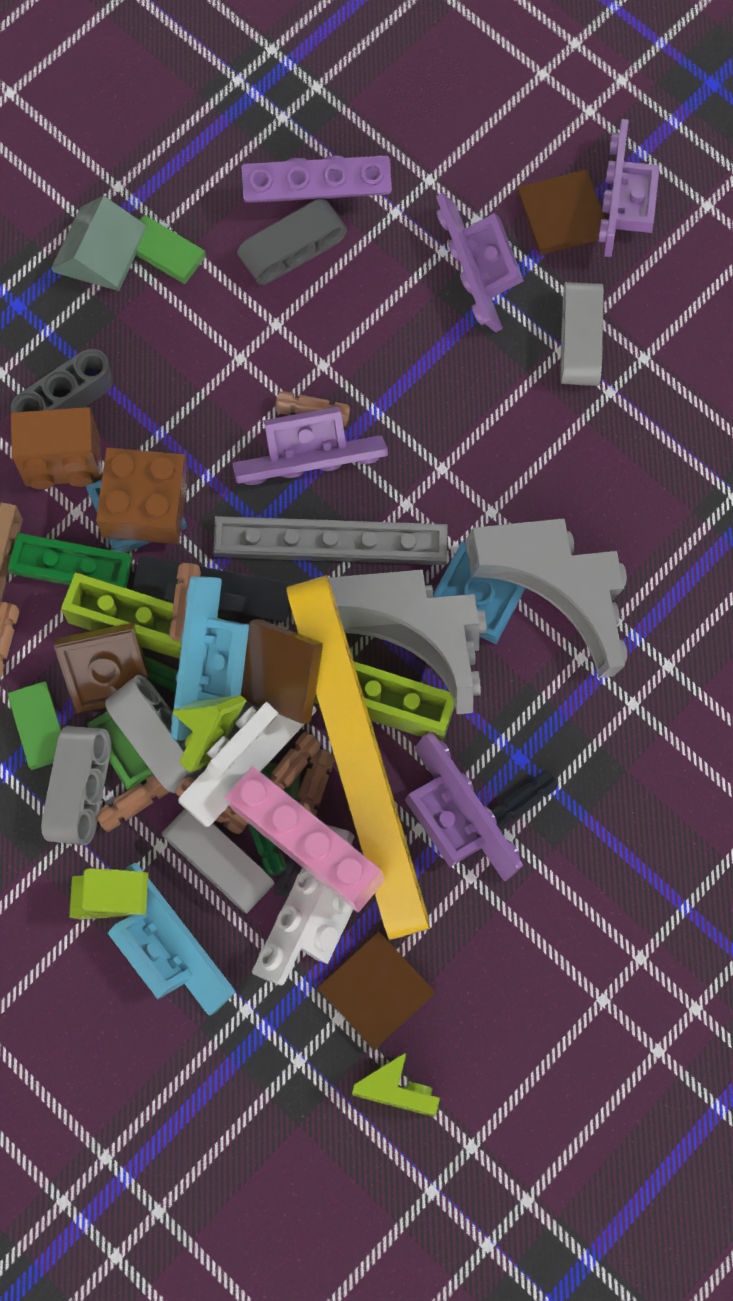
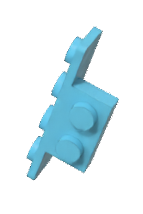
[171,576,249,741]
[108,863,235,1015]

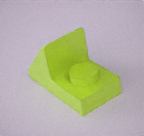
[172,695,246,773]
[69,868,148,920]
[352,1053,440,1117]

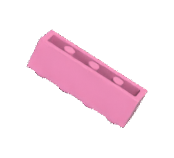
[225,766,385,913]

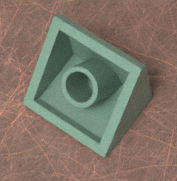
[51,196,147,291]

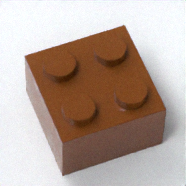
[11,407,102,489]
[96,448,189,545]

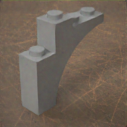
[465,519,627,678]
[328,570,486,714]

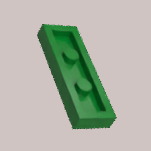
[8,533,133,588]

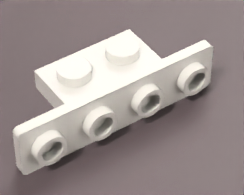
[178,702,316,827]
[252,825,354,985]

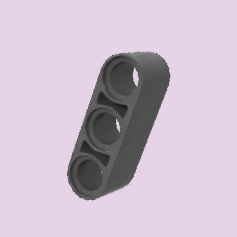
[237,198,347,285]
[11,349,113,413]

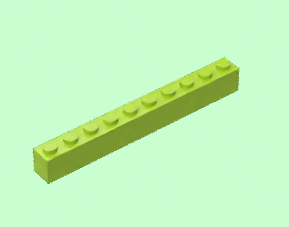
[61,572,455,741]

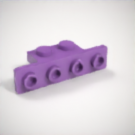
[599,119,660,257]
[241,156,392,203]
[436,193,524,332]
[233,407,388,485]
[405,732,523,881]

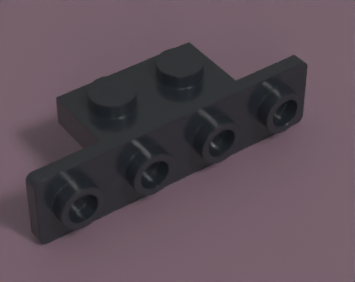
[133,556,292,622]

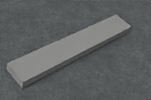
[213,516,447,565]

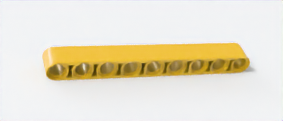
[287,575,430,940]

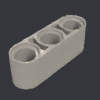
[560,282,603,386]
[105,675,208,793]
[41,726,111,845]
[161,809,275,914]

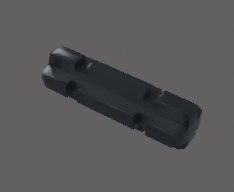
[491,770,558,831]

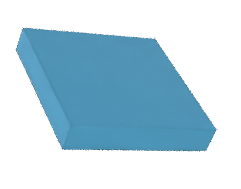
[433,541,526,644]

